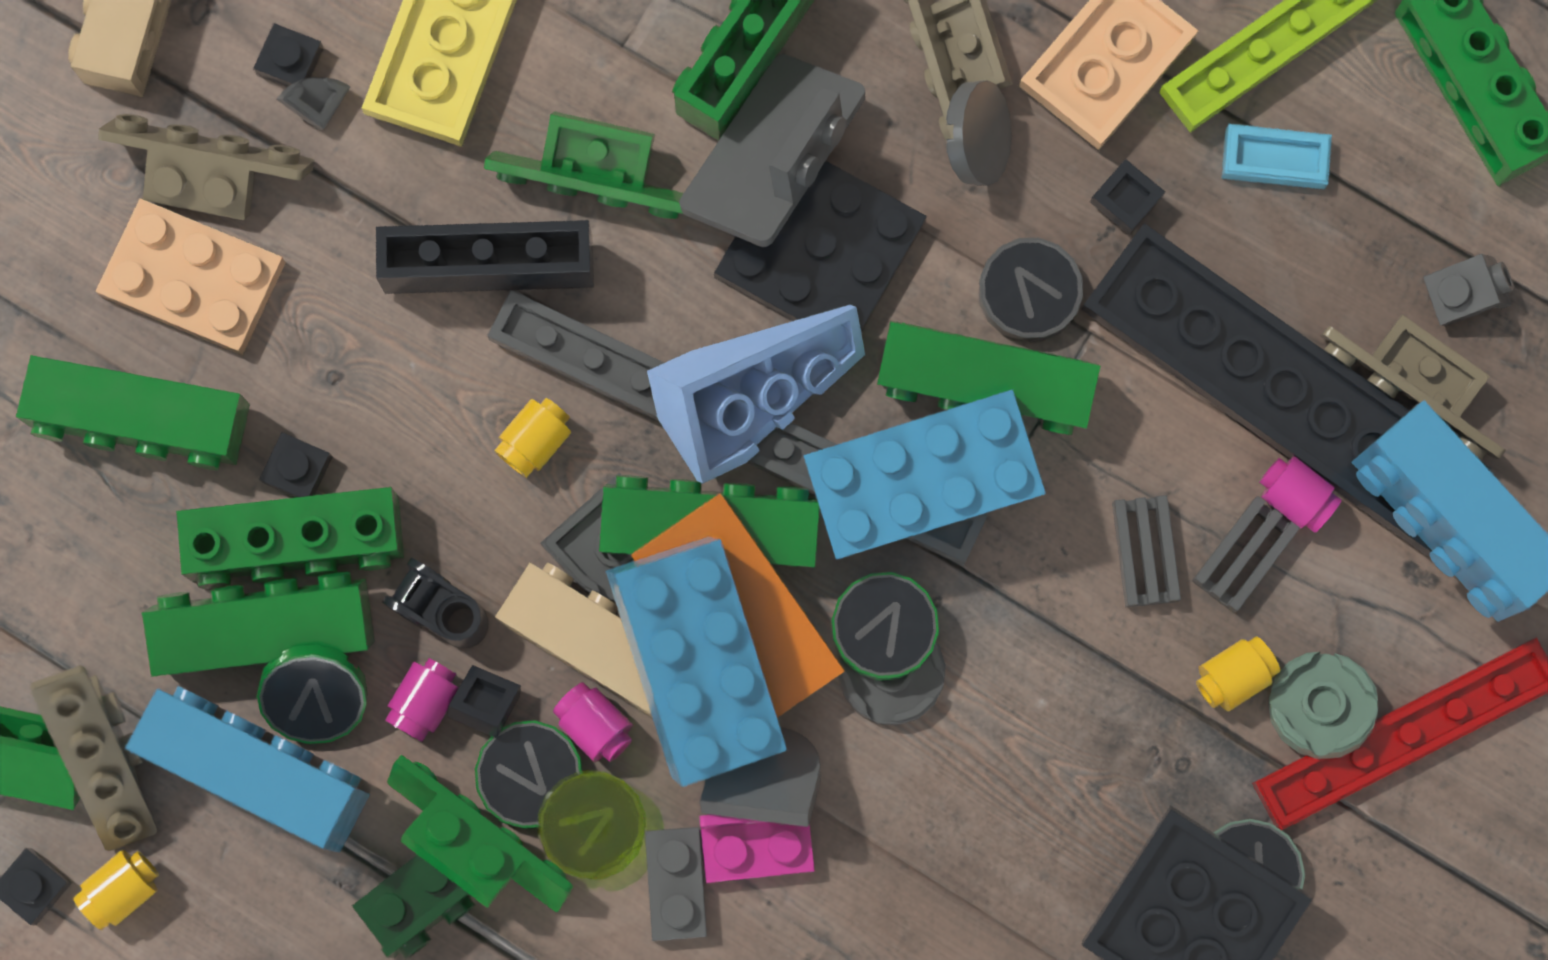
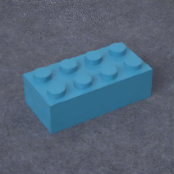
[804,389,1046,560]
[1351,400,1548,622]
[606,537,787,787]
[125,686,370,853]

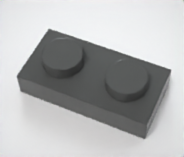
[645,827,707,941]

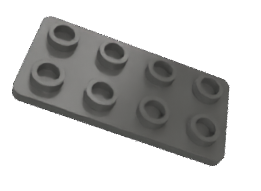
[679,54,866,247]

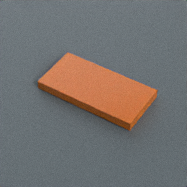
[631,492,845,718]

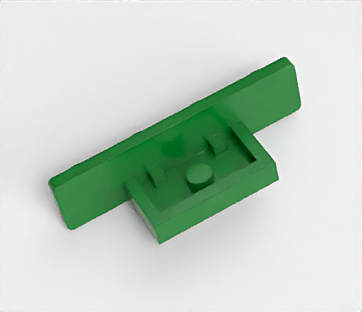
[484,111,684,219]
[387,755,573,912]

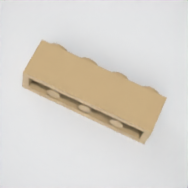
[68,0,171,97]
[495,562,652,718]

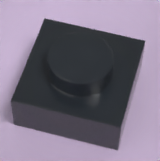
[253,23,324,87]
[1090,159,1165,235]
[259,432,333,498]
[448,665,521,738]
[0,848,72,926]

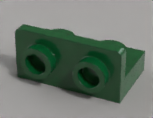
[352,855,475,960]

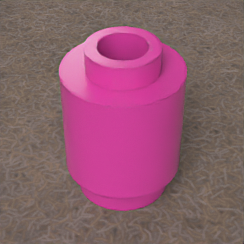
[1259,456,1342,533]
[385,658,459,742]
[553,682,633,762]

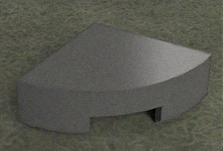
[276,77,350,130]

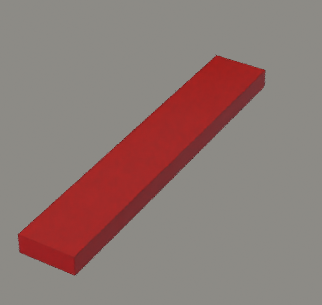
[1252,637,1548,830]

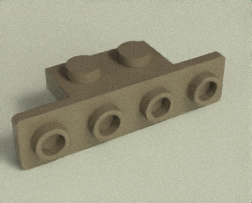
[904,0,1012,142]
[98,114,314,220]
[1320,315,1506,461]
[30,666,157,851]

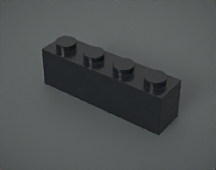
[376,220,594,294]

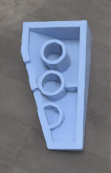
[647,305,865,484]

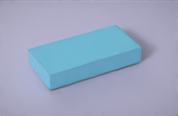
[1222,124,1332,189]

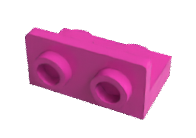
[699,814,815,883]

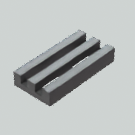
[1112,495,1181,608]
[1192,496,1300,613]

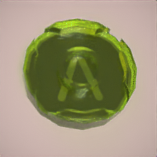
[538,770,646,880]

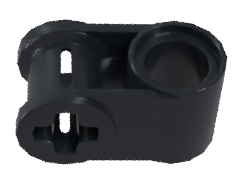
[382,557,488,648]

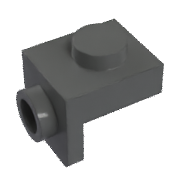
[1423,254,1514,327]

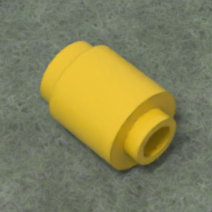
[494,398,572,478]
[1196,636,1280,712]
[73,850,159,931]

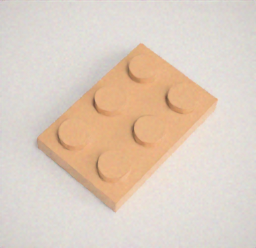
[1019,0,1199,150]
[95,199,286,356]

